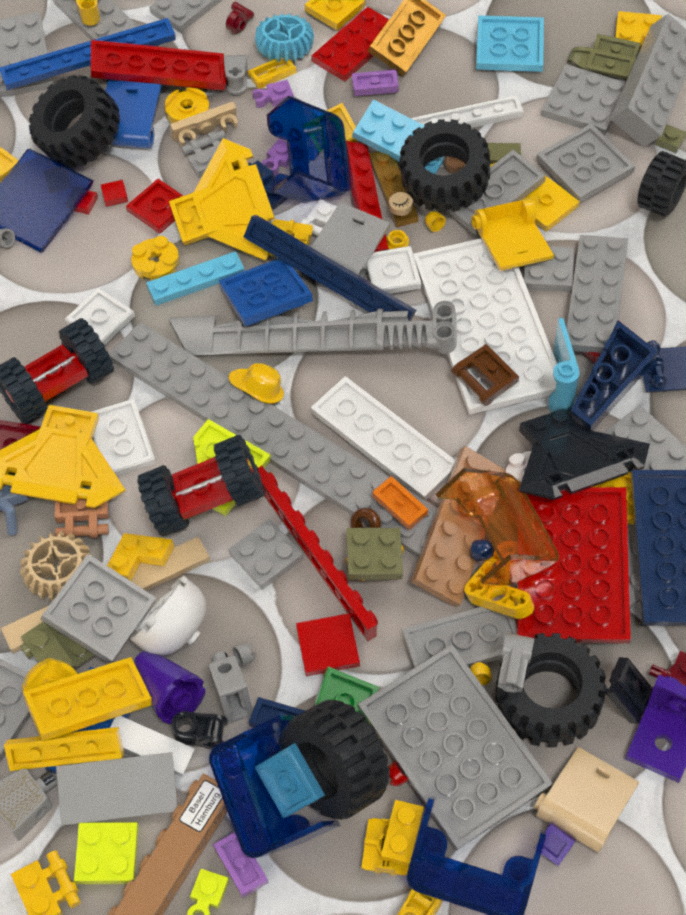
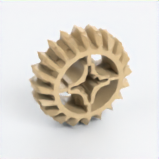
[20,531,92,601]

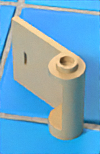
[534,747,639,853]

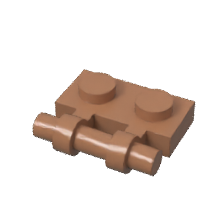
[55,498,109,538]

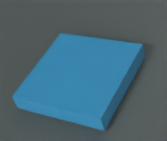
[255,743,325,818]

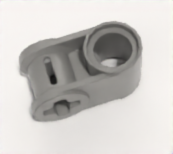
[224,55,248,95]

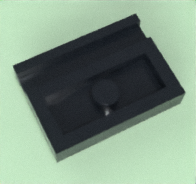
[604,657,653,724]

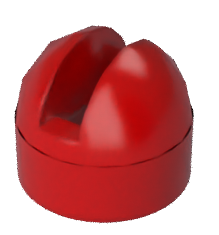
[388,761,408,787]

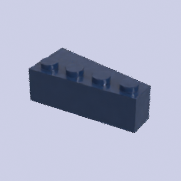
[570,320,658,431]

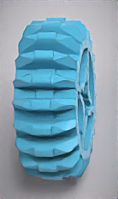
[255,13,314,63]

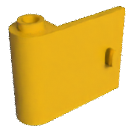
[471,198,554,271]

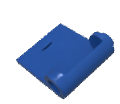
[105,80,161,149]

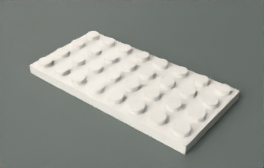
[413,238,557,415]

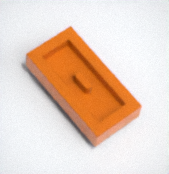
[372,476,428,530]

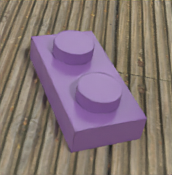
[352,70,399,96]
[213,830,269,898]

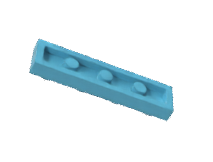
[146,251,245,306]

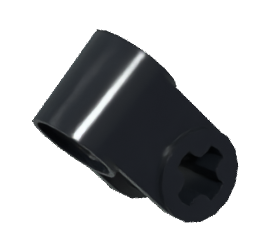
[172,711,228,750]

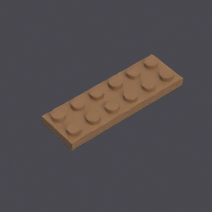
[411,446,506,607]

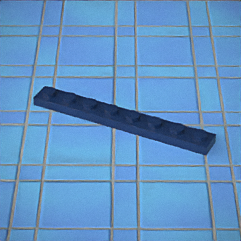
[243,215,417,321]

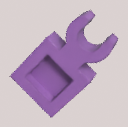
[252,80,294,108]
[262,138,298,177]

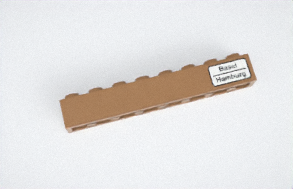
[108,773,235,915]

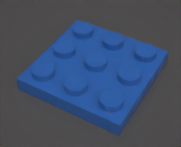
[219,258,313,326]

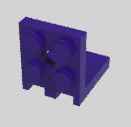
[625,675,686,783]

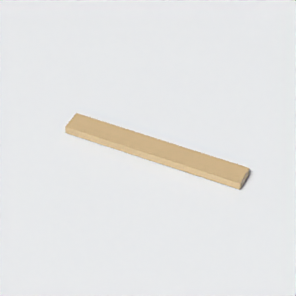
[1,536,210,654]

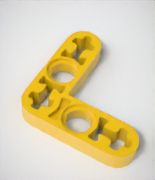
[464,541,534,619]

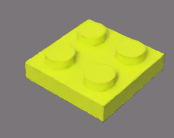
[74,822,139,884]

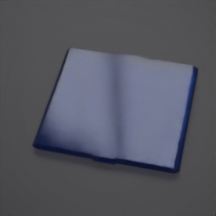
[0,148,94,253]

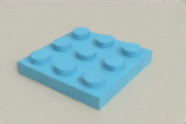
[476,15,544,72]

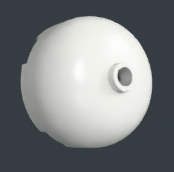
[130,575,206,656]

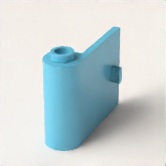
[548,318,579,414]

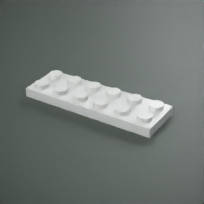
[311,376,456,501]

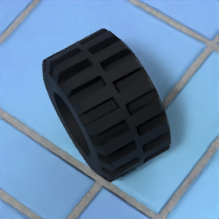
[637,151,686,217]

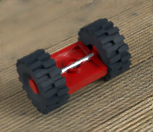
[0,318,114,424]
[137,435,265,537]

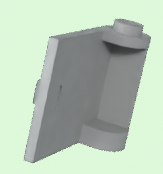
[309,202,390,279]

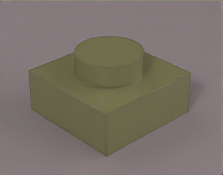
[655,124,686,153]

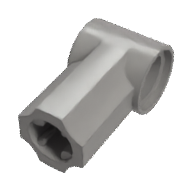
[498,633,534,693]

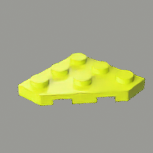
[193,419,271,516]

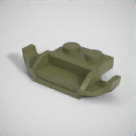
[567,34,641,80]

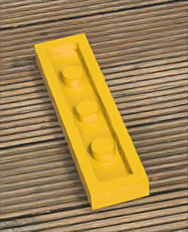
[4,727,124,771]

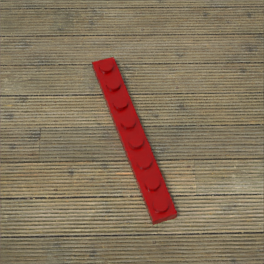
[258,466,378,642]

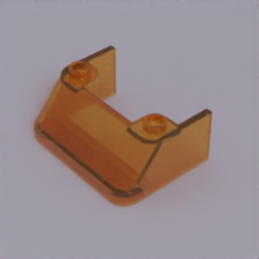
[436,468,559,585]

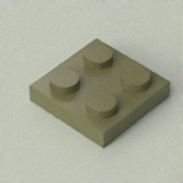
[346,528,403,580]

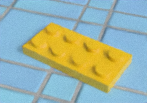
[23,657,152,742]

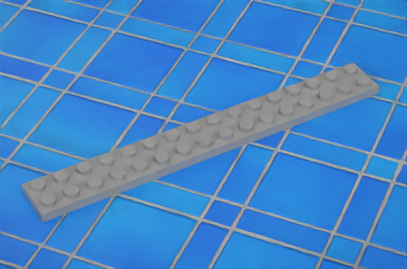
[109,322,438,558]

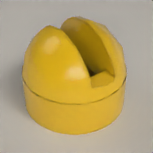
[425,211,446,232]
[469,662,492,686]

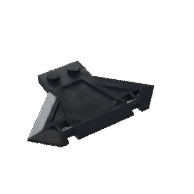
[519,409,650,500]

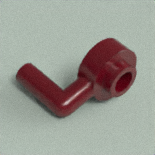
[225,1,254,34]

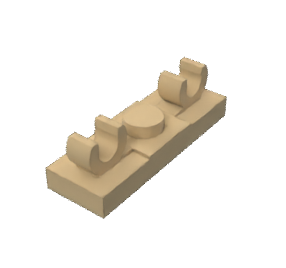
[170,101,238,147]

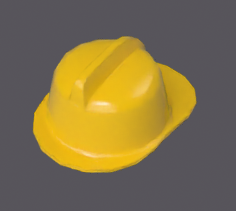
[229,363,284,404]

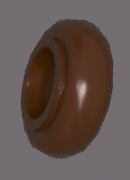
[351,507,381,528]

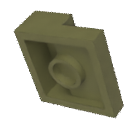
[20,622,96,671]

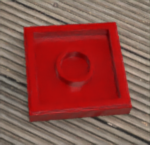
[126,179,183,234]
[296,613,360,677]

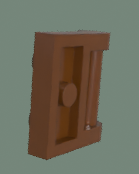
[451,344,519,406]

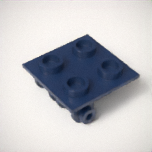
[643,340,686,392]

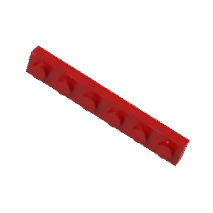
[343,141,389,252]

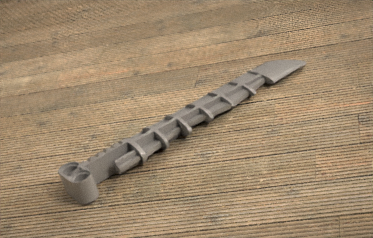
[169,300,457,355]

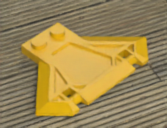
[169,138,278,261]
[0,405,126,508]

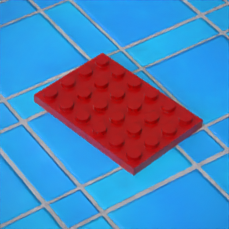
[517,487,631,644]

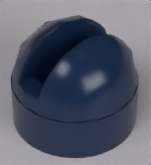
[471,539,495,561]

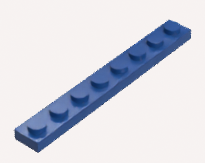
[0,18,176,90]

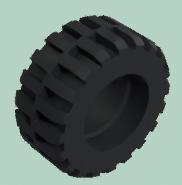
[29,75,120,167]
[399,119,490,212]
[495,633,607,747]
[281,700,390,820]

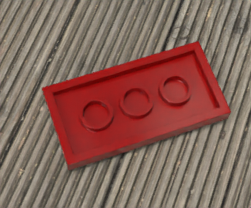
[311,7,389,82]

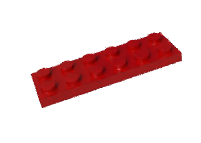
[90,40,226,90]

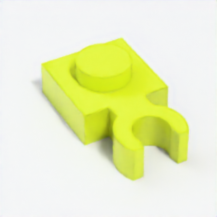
[187,869,229,915]

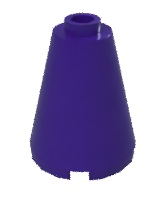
[134,651,206,724]

